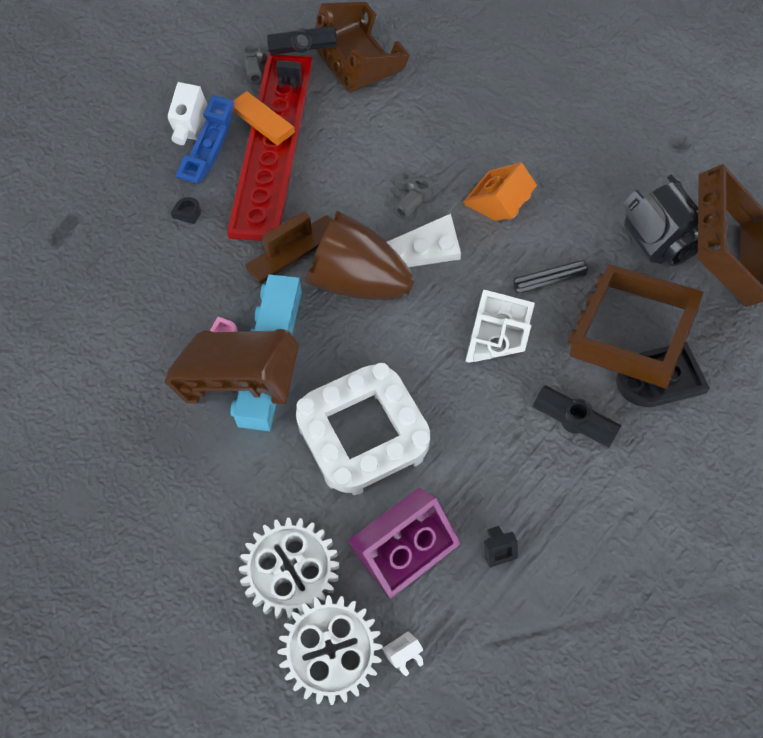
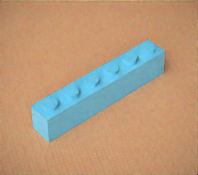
[231,274,302,431]

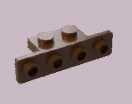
[245,211,331,284]

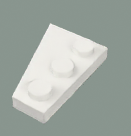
[387,214,461,267]

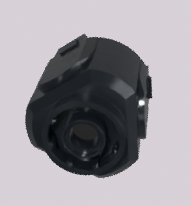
[622,174,698,266]

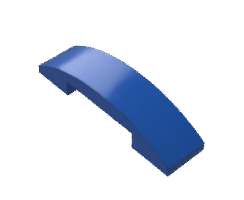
[175,95,235,184]

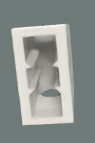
[168,82,207,145]

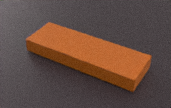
[233,91,295,146]

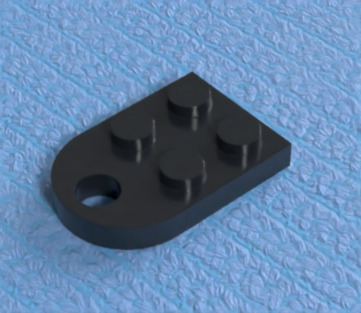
[616,342,710,407]

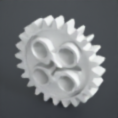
[239,518,339,620]
[278,595,383,705]

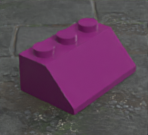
[348,488,461,599]

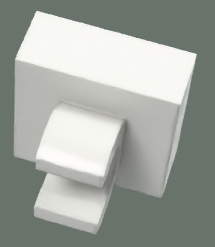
[382,631,423,676]

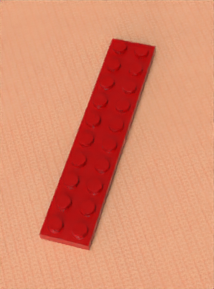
[227,54,313,241]

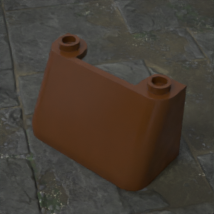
[165,329,299,404]

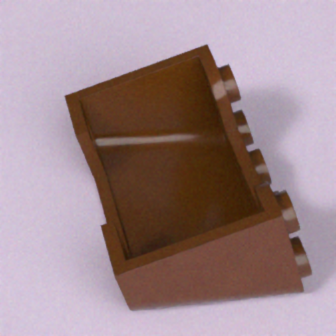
[315,2,410,92]

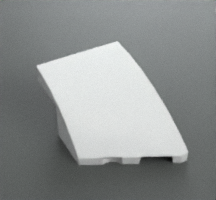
[465,290,535,363]

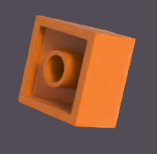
[463,162,537,221]

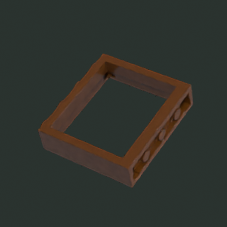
[698,164,763,307]
[568,264,704,389]

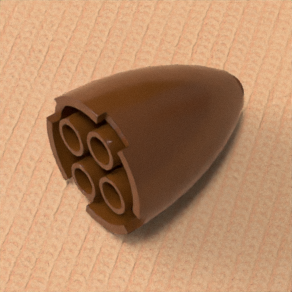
[305,210,415,300]

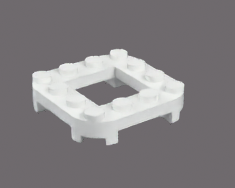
[296,363,430,495]

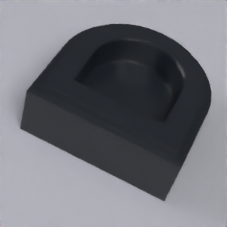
[171,197,201,225]

